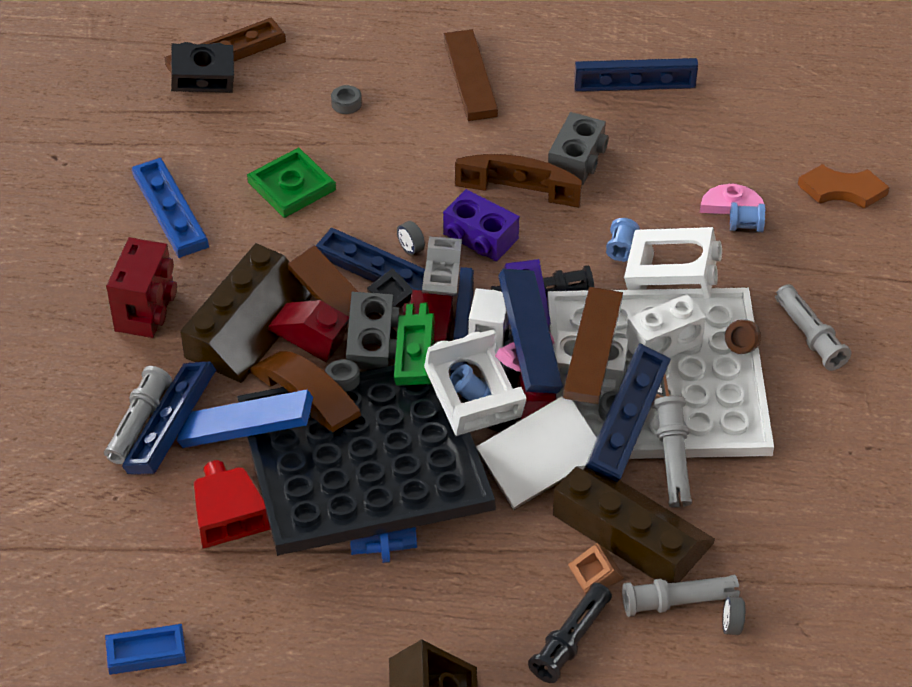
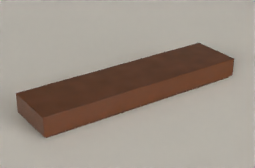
[164,17,286,72]
[444,29,498,121]
[288,244,397,351]
[563,287,623,404]

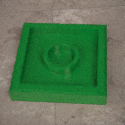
[247,147,336,218]

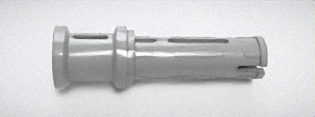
[775,284,852,371]
[104,366,172,464]
[653,396,692,508]
[622,575,740,617]

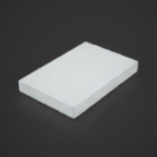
[476,396,597,510]

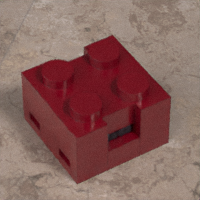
[106,237,177,338]

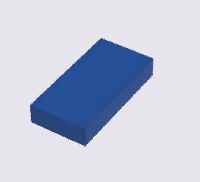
[105,624,187,675]

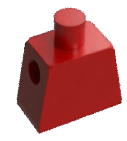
[194,460,270,549]

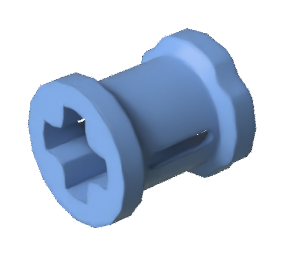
[729,202,765,232]
[606,218,640,262]
[450,364,492,401]

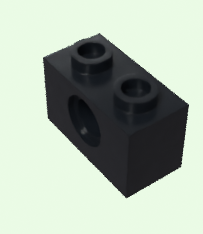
[171,42,234,93]

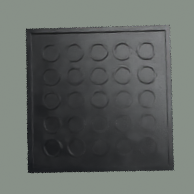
[237,365,496,556]

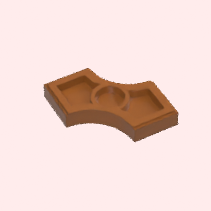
[798,164,890,209]

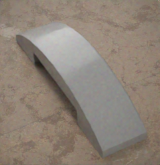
[422,236,462,296]

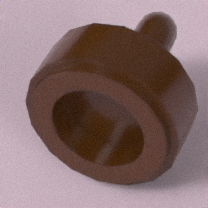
[725,319,761,354]

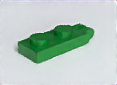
[394,303,435,386]

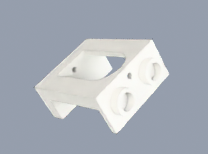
[624,227,722,299]
[424,329,527,436]

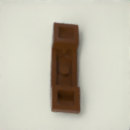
[455,154,582,208]
[249,351,361,432]

